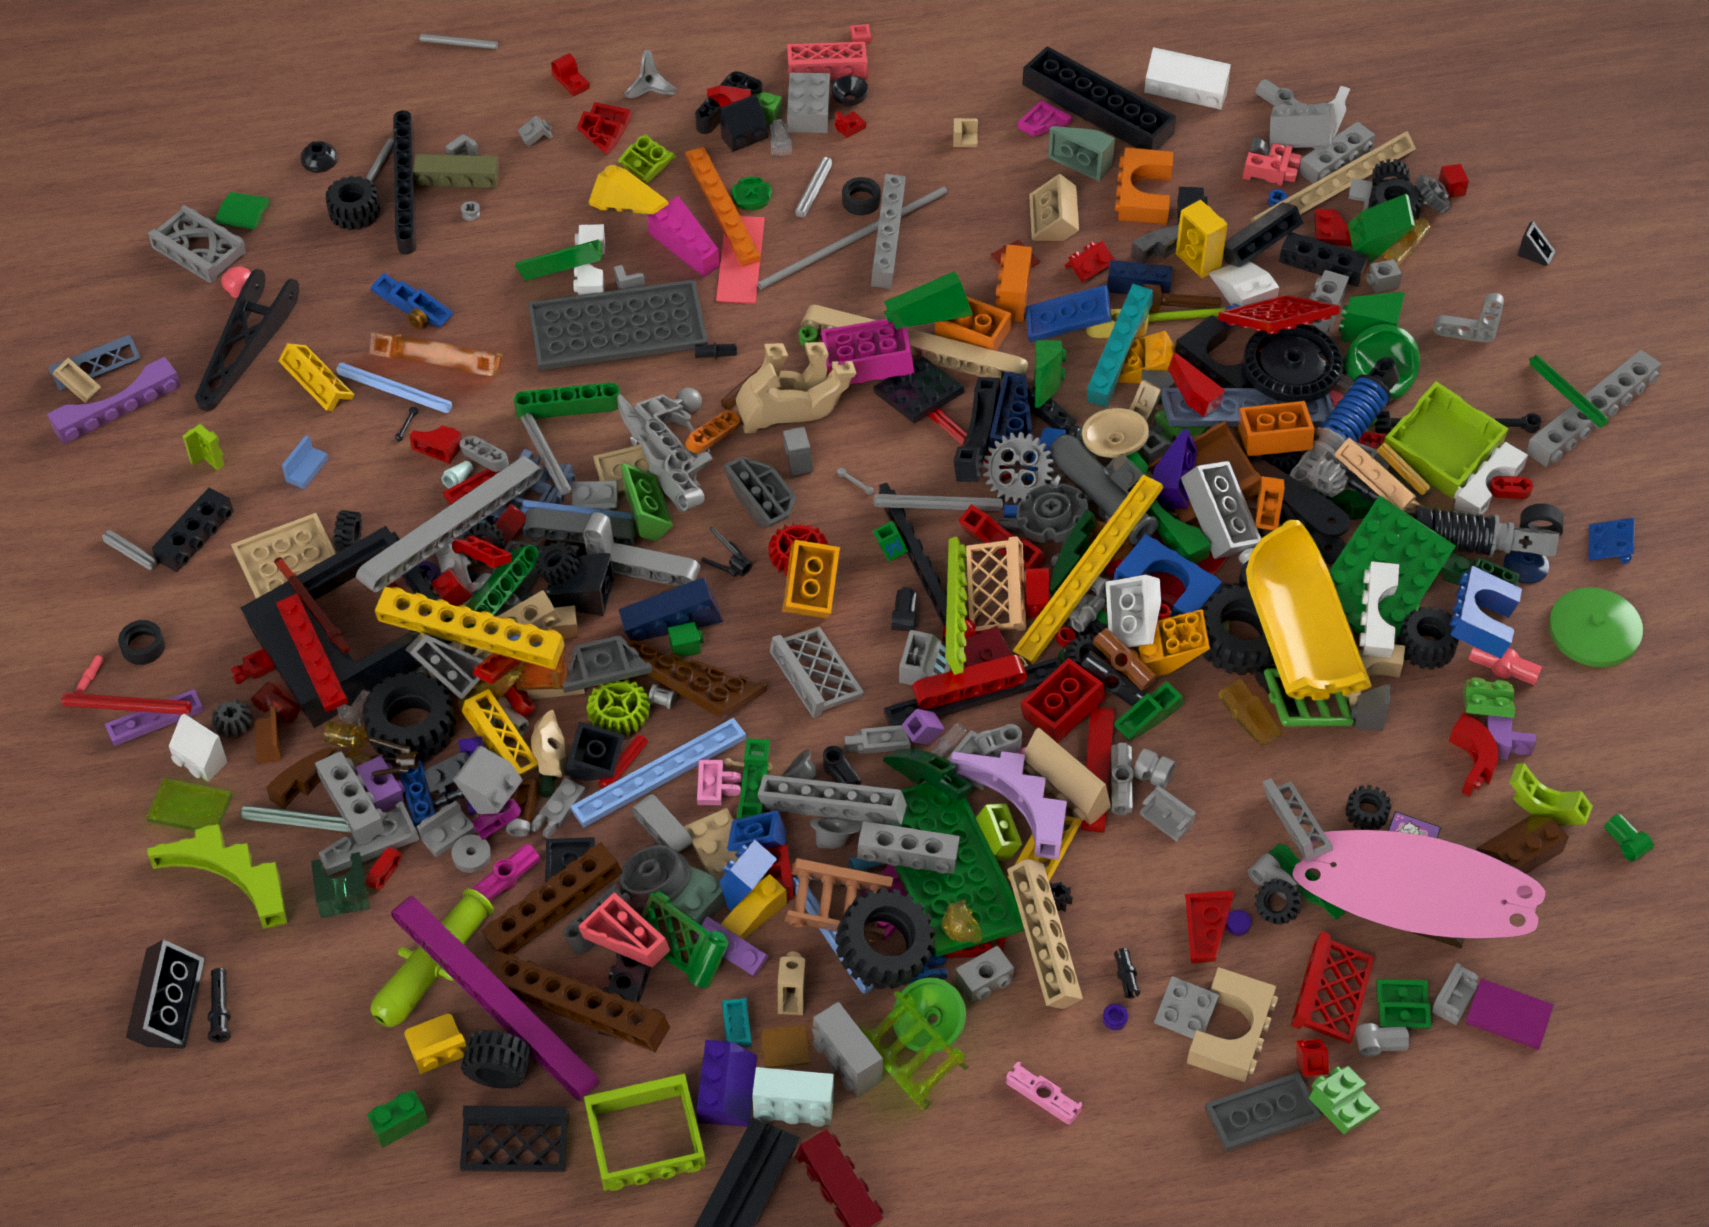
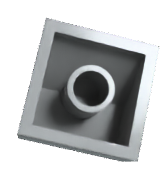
[453,746,523,814]

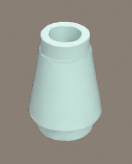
[442,461,474,489]

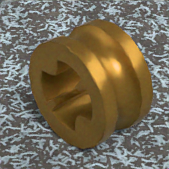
[407,308,428,329]

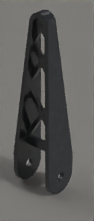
[195,269,299,411]
[1239,445,1350,564]

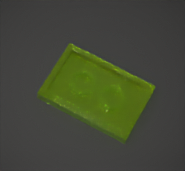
[146,778,233,831]

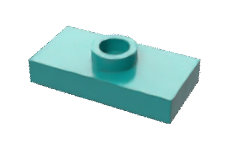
[722,998,752,1048]

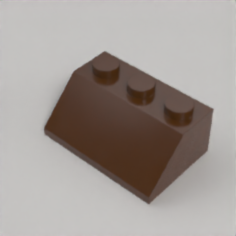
[1476,814,1569,874]

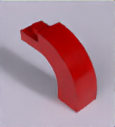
[1449,712,1498,797]

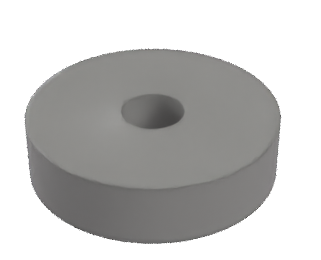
[451,835,491,873]

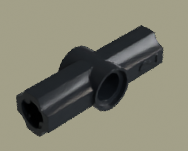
[1079,650,1147,706]

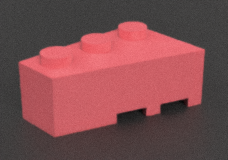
[578,892,670,967]

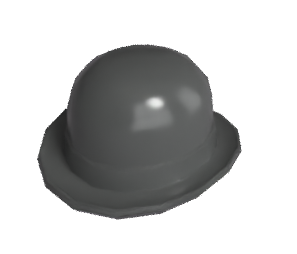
[782,749,816,780]

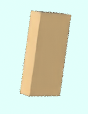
[53,358,101,403]

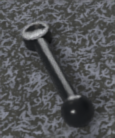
[395,407,418,441]

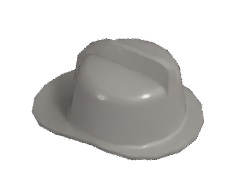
[810,817,863,849]

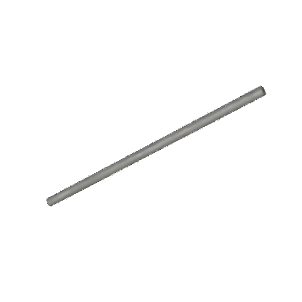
[757,186,948,290]

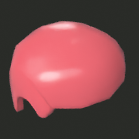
[221,266,251,298]

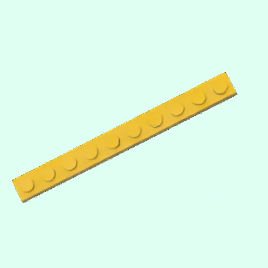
[1013,474,1163,665]

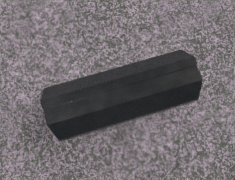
[694,1117,801,1227]

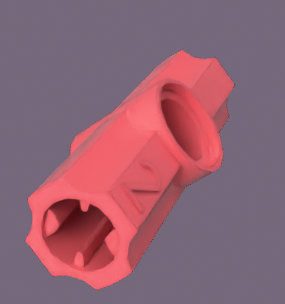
[1468,646,1543,686]

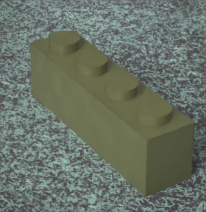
[413,154,499,188]

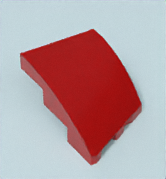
[577,102,633,154]

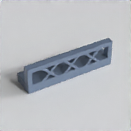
[48,334,140,391]

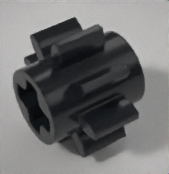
[1049,881,1073,912]

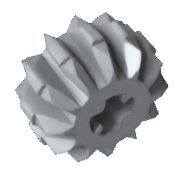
[1309,459,1349,498]

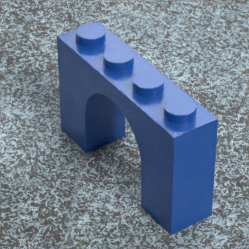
[1113,534,1222,617]
[1449,566,1522,659]

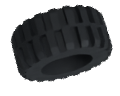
[1202,585,1275,675]
[363,672,456,761]
[835,888,935,989]

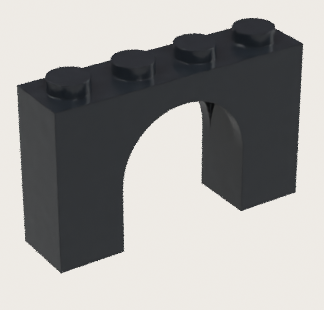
[1175,315,1265,388]

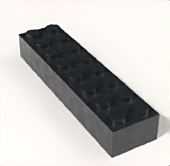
[1022,46,1176,150]

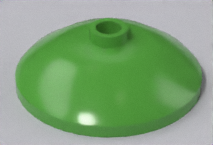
[892,978,966,1054]

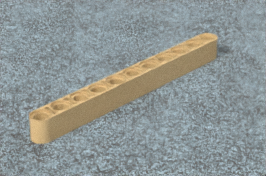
[801,305,1028,382]

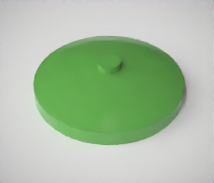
[1548,588,1643,667]

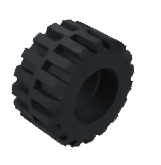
[325,176,380,230]
[1368,178,1423,225]
[1398,607,1459,670]
[461,1030,531,1089]

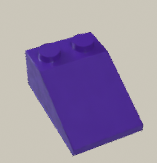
[1150,429,1198,509]

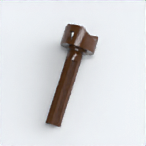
[1142,284,1222,313]

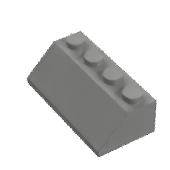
[1181,461,1261,559]

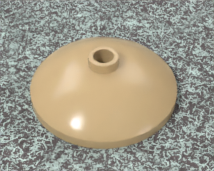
[1082,408,1149,458]

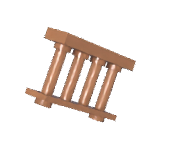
[784,858,893,942]

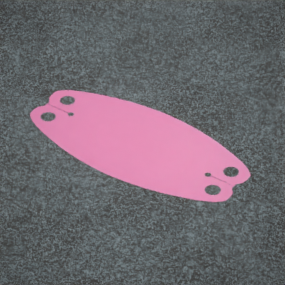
[1293,830,1545,938]

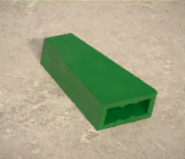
[884,271,973,329]

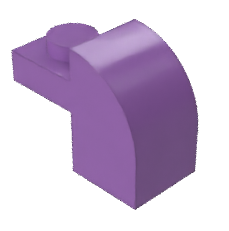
[1484,715,1536,760]

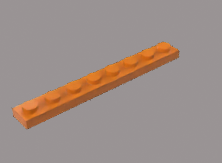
[685,147,761,267]

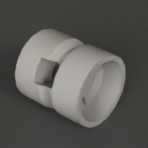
[1133,748,1176,789]

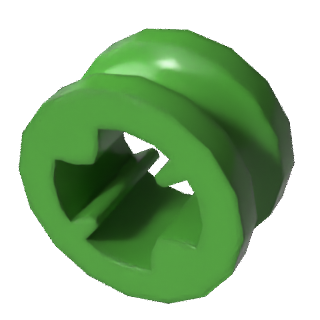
[799,326,818,347]

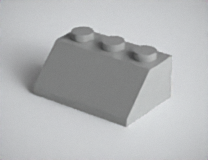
[1269,103,1337,148]

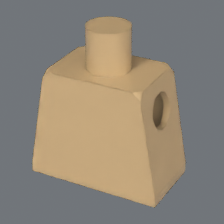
[778,952,805,1015]

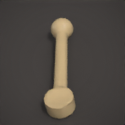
[723,758,773,773]

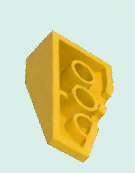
[589,164,669,215]

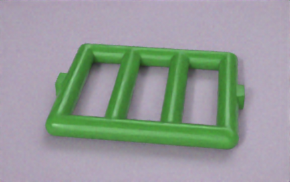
[1264,668,1354,726]

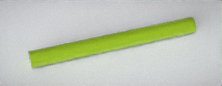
[1148,308,1226,322]

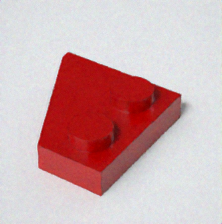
[1314,209,1352,246]

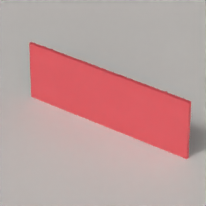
[716,216,765,304]

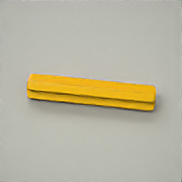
[1377,443,1430,495]

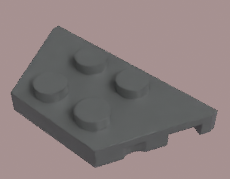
[563,635,652,693]

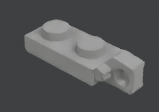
[844,725,911,754]

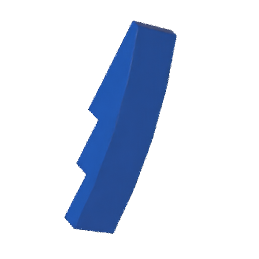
[370,273,454,328]

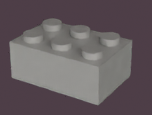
[787,73,830,133]
[812,1002,883,1097]

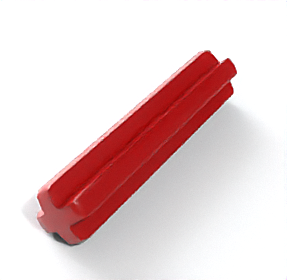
[598,734,648,789]

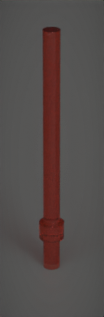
[274,557,350,653]

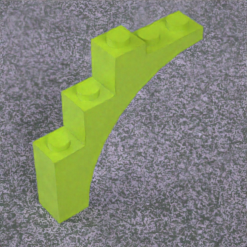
[147,824,288,929]

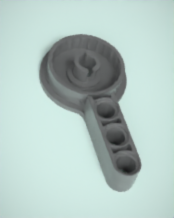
[563,845,691,954]

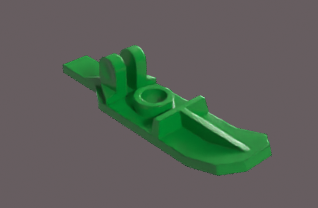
[1269,844,1345,921]

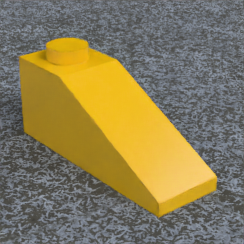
[721,874,787,939]

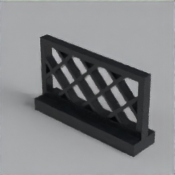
[460,1105,569,1172]

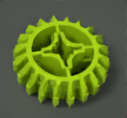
[586,679,650,737]

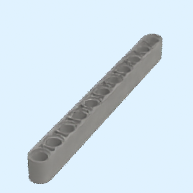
[356,456,543,593]

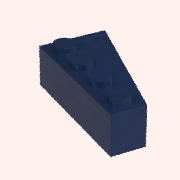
[989,372,1033,460]
[619,577,723,641]

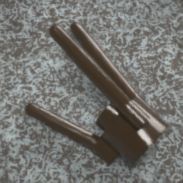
[369,737,419,776]

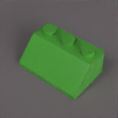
[621,463,673,542]

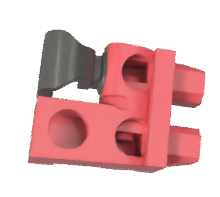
[1242,137,1302,186]

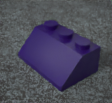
[697,1040,757,1127]

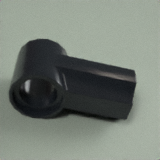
[891,587,916,631]
[823,746,862,785]

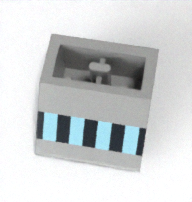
[899,630,951,685]

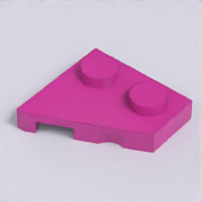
[1017,100,1072,137]

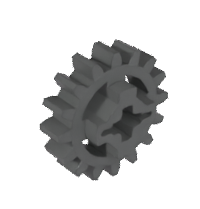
[1415,173,1452,214]

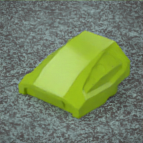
[618,134,676,183]

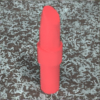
[75,655,104,694]

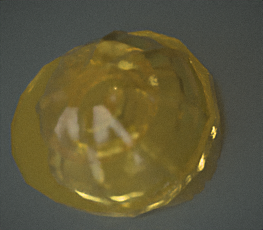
[942,899,983,943]

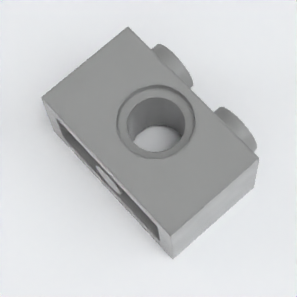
[955,946,1014,1003]

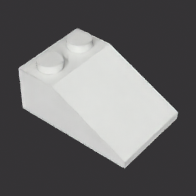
[1209,261,1279,306]
[1106,575,1161,648]

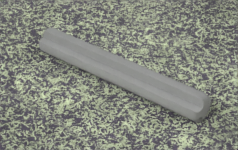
[795,157,832,218]

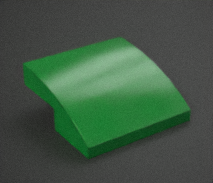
[215,192,270,229]
[1376,979,1431,1029]

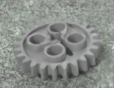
[983,432,1055,505]

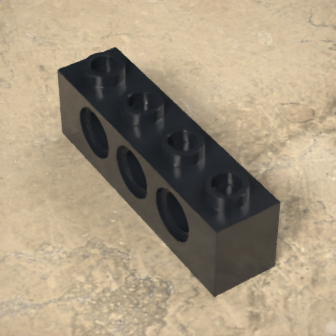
[1279,232,1369,287]
[152,487,234,572]
[598,953,652,1039]

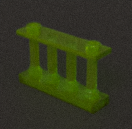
[859,991,969,1110]

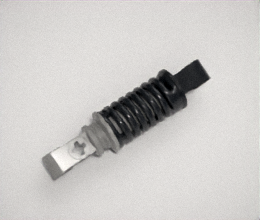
[1405,504,1560,557]

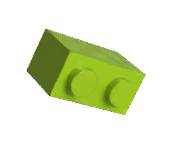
[976,803,1022,861]

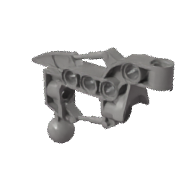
[617,388,713,512]

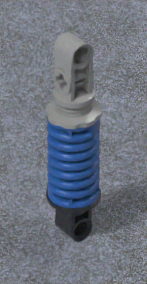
[1290,357,1400,489]

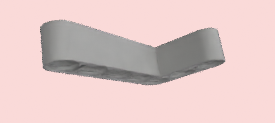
[583,512,701,587]

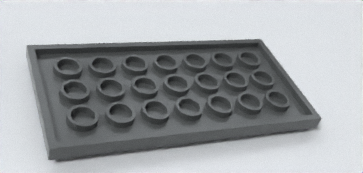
[528,280,708,371]

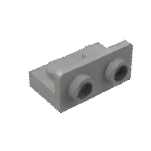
[572,481,618,511]
[417,801,476,858]

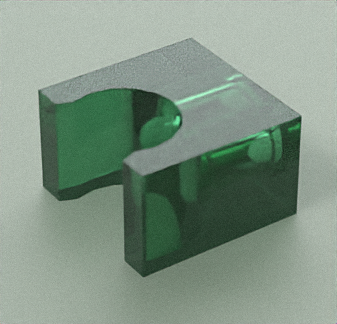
[311,852,370,918]

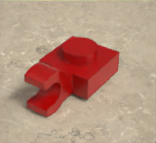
[231,648,275,684]

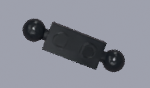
[1028,387,1082,441]

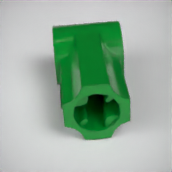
[1604,814,1654,862]

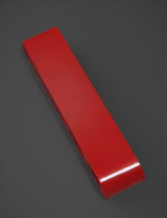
[912,655,1028,710]

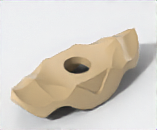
[531,709,566,777]

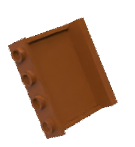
[1148,421,1261,528]

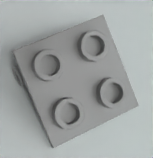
[1154,976,1219,1039]

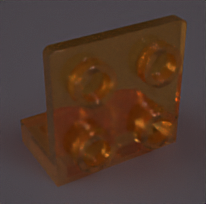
[516,634,565,690]

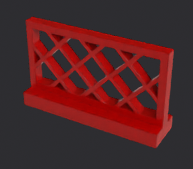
[1290,931,1374,1044]

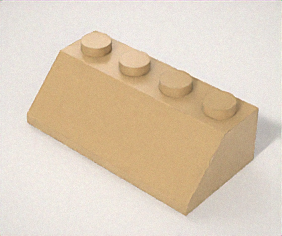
[1023,728,1111,825]

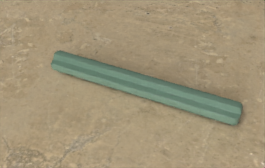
[241,805,351,832]

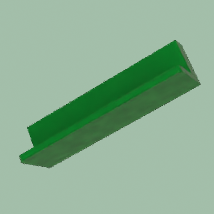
[515,239,602,281]

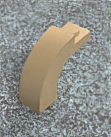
[1129,380,1162,427]
[1345,644,1405,708]

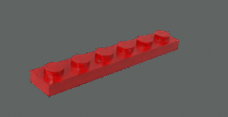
[276,594,348,713]

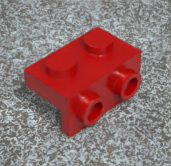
[1064,240,1115,283]

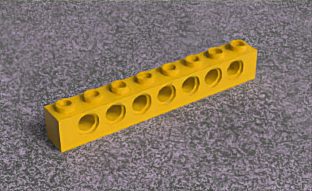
[375,587,564,670]

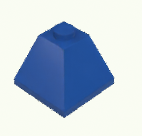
[727,810,787,852]

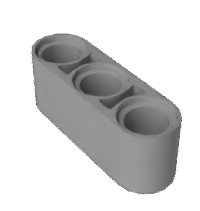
[631,794,692,853]

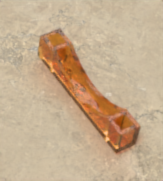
[369,331,503,376]

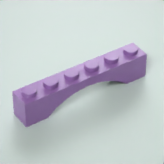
[47,357,181,444]

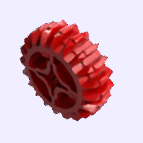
[768,522,829,576]

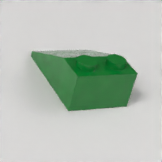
[1348,194,1415,263]
[1034,340,1066,408]

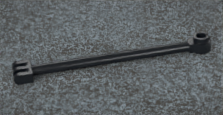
[1375,411,1542,434]

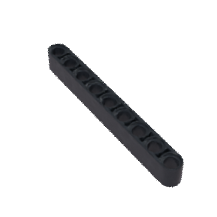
[393,110,416,254]

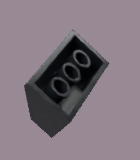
[126,939,205,1049]

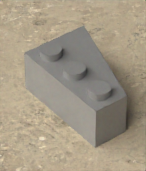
[405,632,484,700]

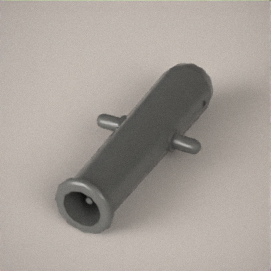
[1050,435,1158,545]

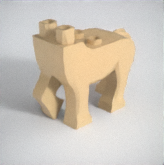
[735,342,856,434]

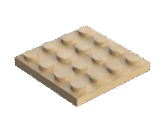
[231,513,349,599]

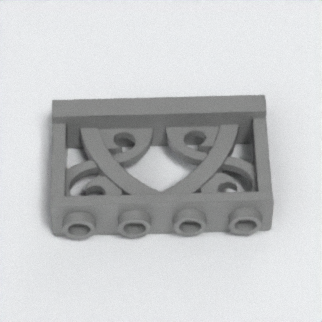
[148,205,246,284]

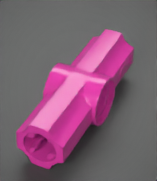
[471,844,540,901]

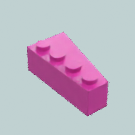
[647,196,719,277]

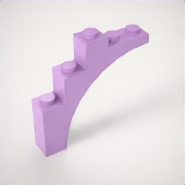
[951,751,1067,860]

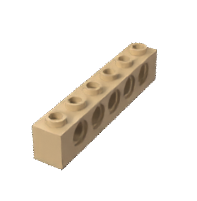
[427,590,561,685]
[1007,859,1083,1009]

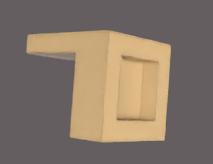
[953,118,978,147]

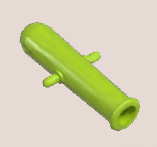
[370,888,494,1028]

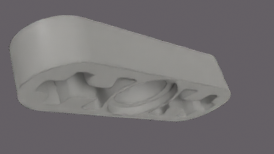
[459,436,509,472]

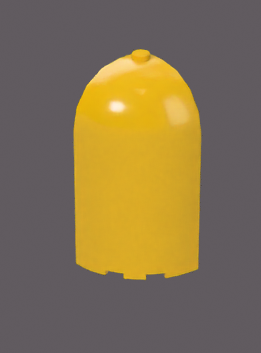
[1246,520,1372,700]

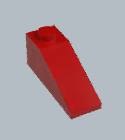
[1168,353,1225,417]

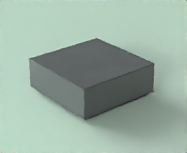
[788,449,813,476]

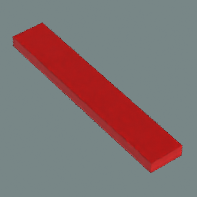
[1081,707,1114,833]

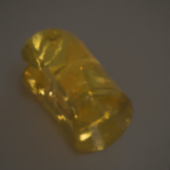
[324,721,368,748]

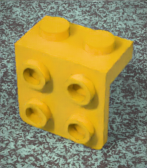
[404,1013,466,1075]

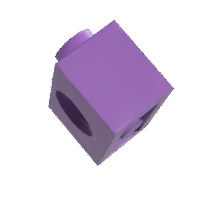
[355,755,405,813]

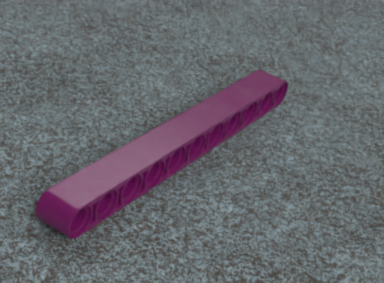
[391,896,600,1101]

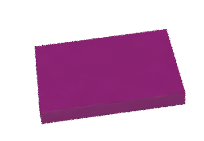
[1466,978,1554,1050]

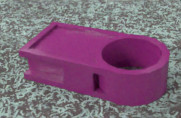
[472,798,521,840]

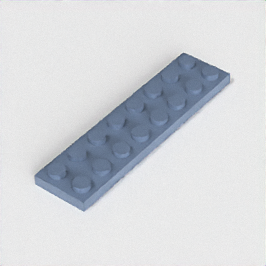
[1161,388,1334,427]

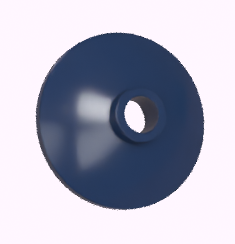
[1504,550,1549,584]

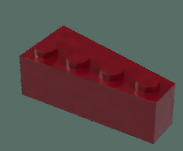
[794,1129,883,1227]

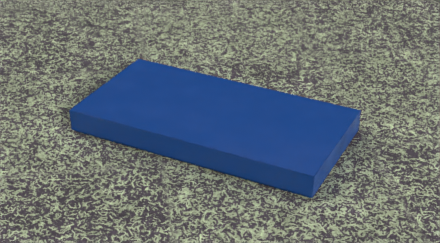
[1026,285,1112,342]

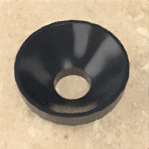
[832,75,868,107]
[301,141,338,173]

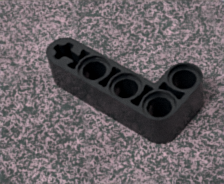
[695,71,762,134]

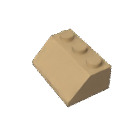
[1029,174,1079,241]

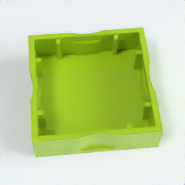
[1384,381,1508,500]

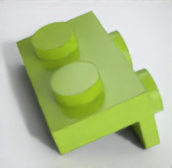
[183,424,224,471]

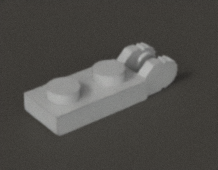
[530,778,586,839]

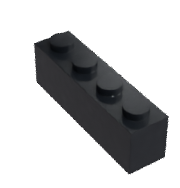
[1223,202,1304,267]

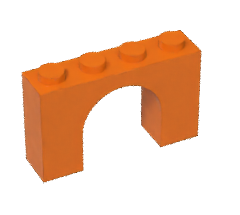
[1115,148,1174,225]

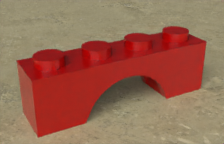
[958,504,1047,571]

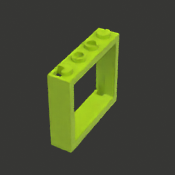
[584,1073,706,1191]

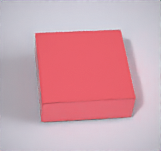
[850,24,872,43]

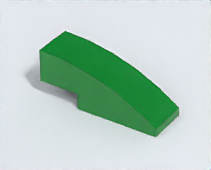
[1113,681,1185,741]

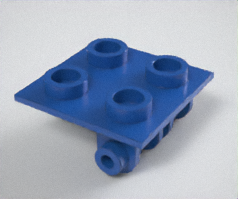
[1588,518,1635,564]

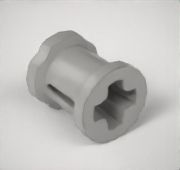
[648,684,677,710]

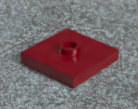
[964,626,1011,667]

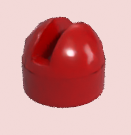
[1056,627,1076,647]

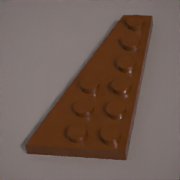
[627,640,767,719]

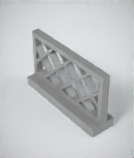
[769,626,864,719]

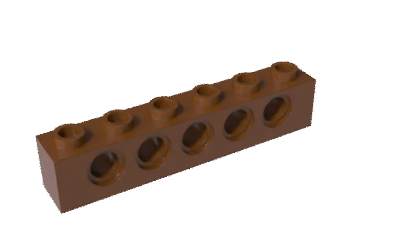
[481,842,623,954]

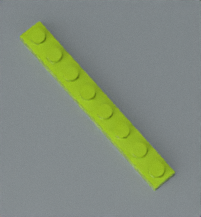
[945,536,968,675]

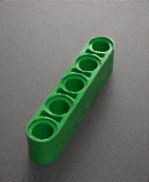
[513,382,620,419]
[466,545,539,628]

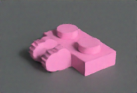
[697,760,742,805]

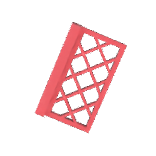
[787,42,868,80]

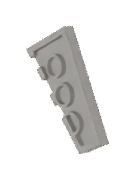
[319,801,419,876]

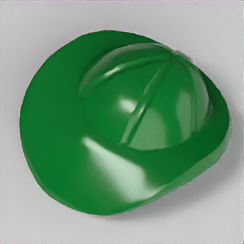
[1345,324,1420,399]

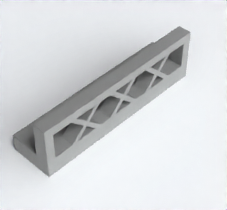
[1263,778,1333,862]

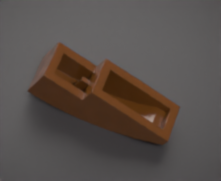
[266,747,335,809]

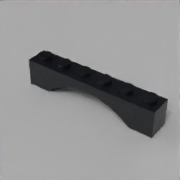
[953,377,1001,482]

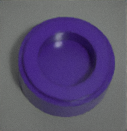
[1226,910,1251,936]
[1102,1004,1128,1030]

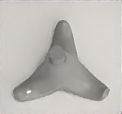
[624,50,677,99]

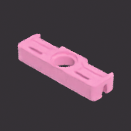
[1006,1062,1082,1125]

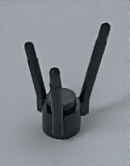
[701,527,753,577]

